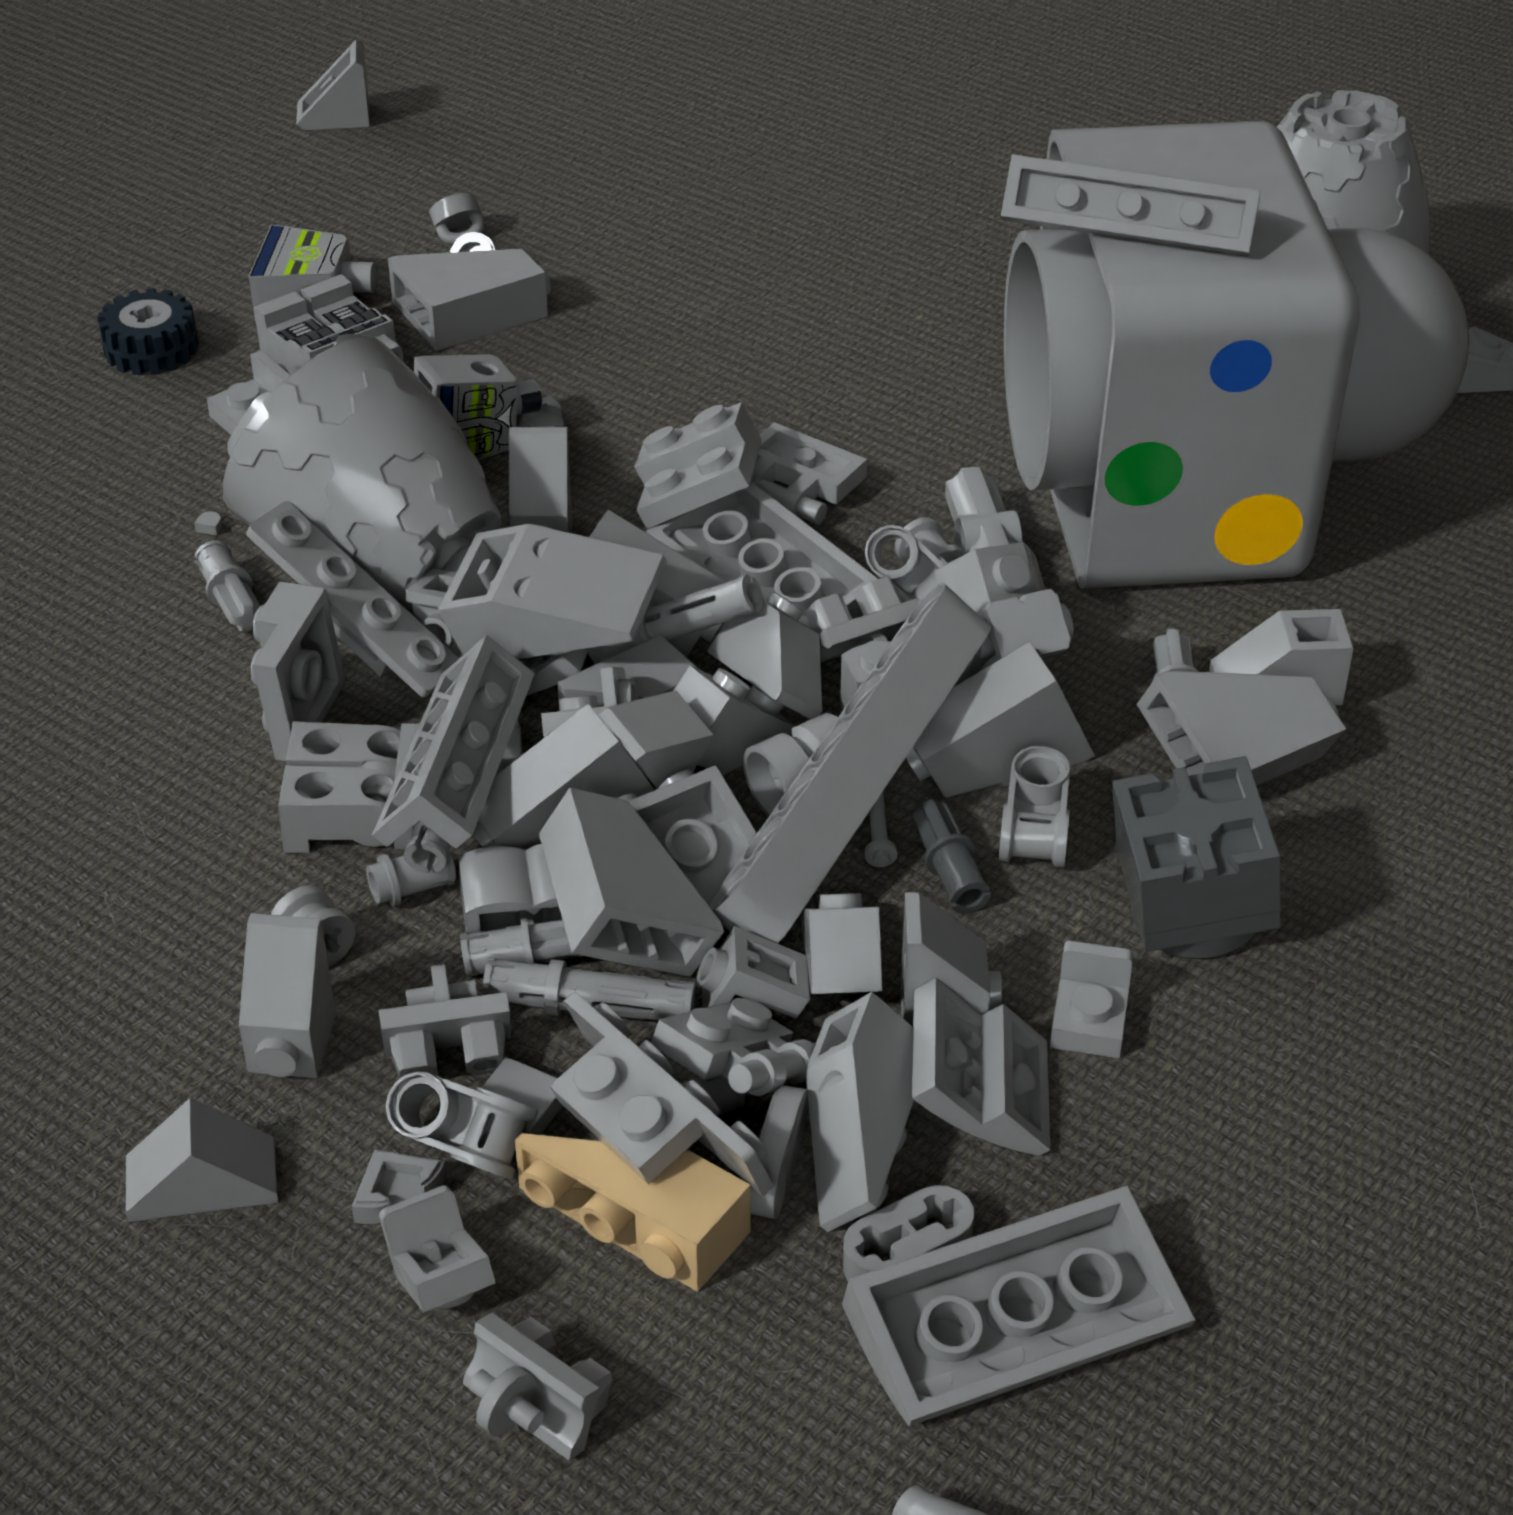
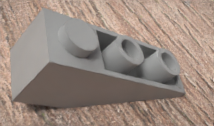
[805,992,914,1232]

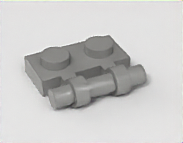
[751,422,867,525]
[651,998,816,1096]

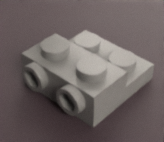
[634,402,762,529]
[251,582,346,761]
[618,765,757,904]

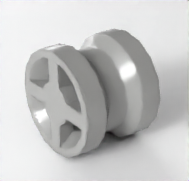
[271,885,356,967]

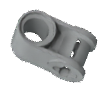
[865,525,948,602]
[998,746,1070,868]
[386,1071,539,1180]

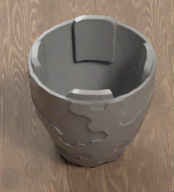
[1277,90,1430,254]
[222,334,501,610]

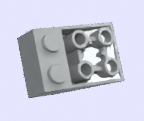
[437,523,667,659]

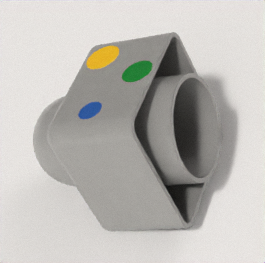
[1004,121,1469,589]

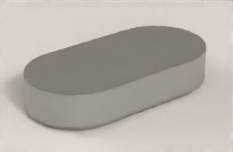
[751,1085,808,1220]

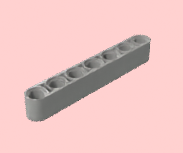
[708,583,991,944]

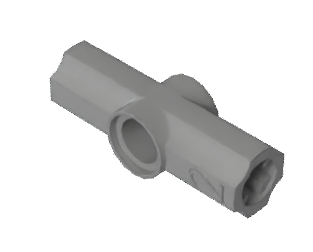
[945,467,1023,553]

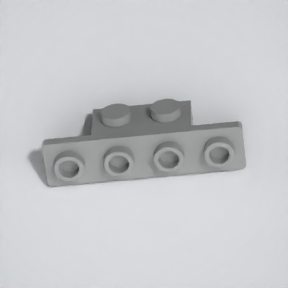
[246,501,459,697]
[550,991,774,1197]

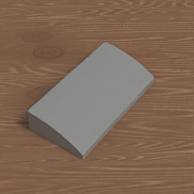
[646,481,878,628]
[842,1186,1195,1426]

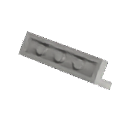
[1001,154,1261,256]
[372,635,535,849]

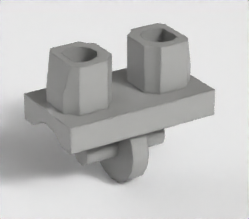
[806,576,920,663]
[379,964,511,1079]
[463,1312,613,1460]

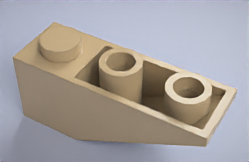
[515,1133,751,1292]

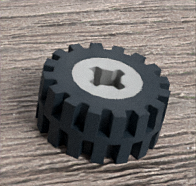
[98,288,198,375]

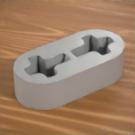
[843,1185,974,1281]

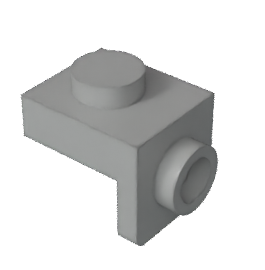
[379,1185,496,1313]

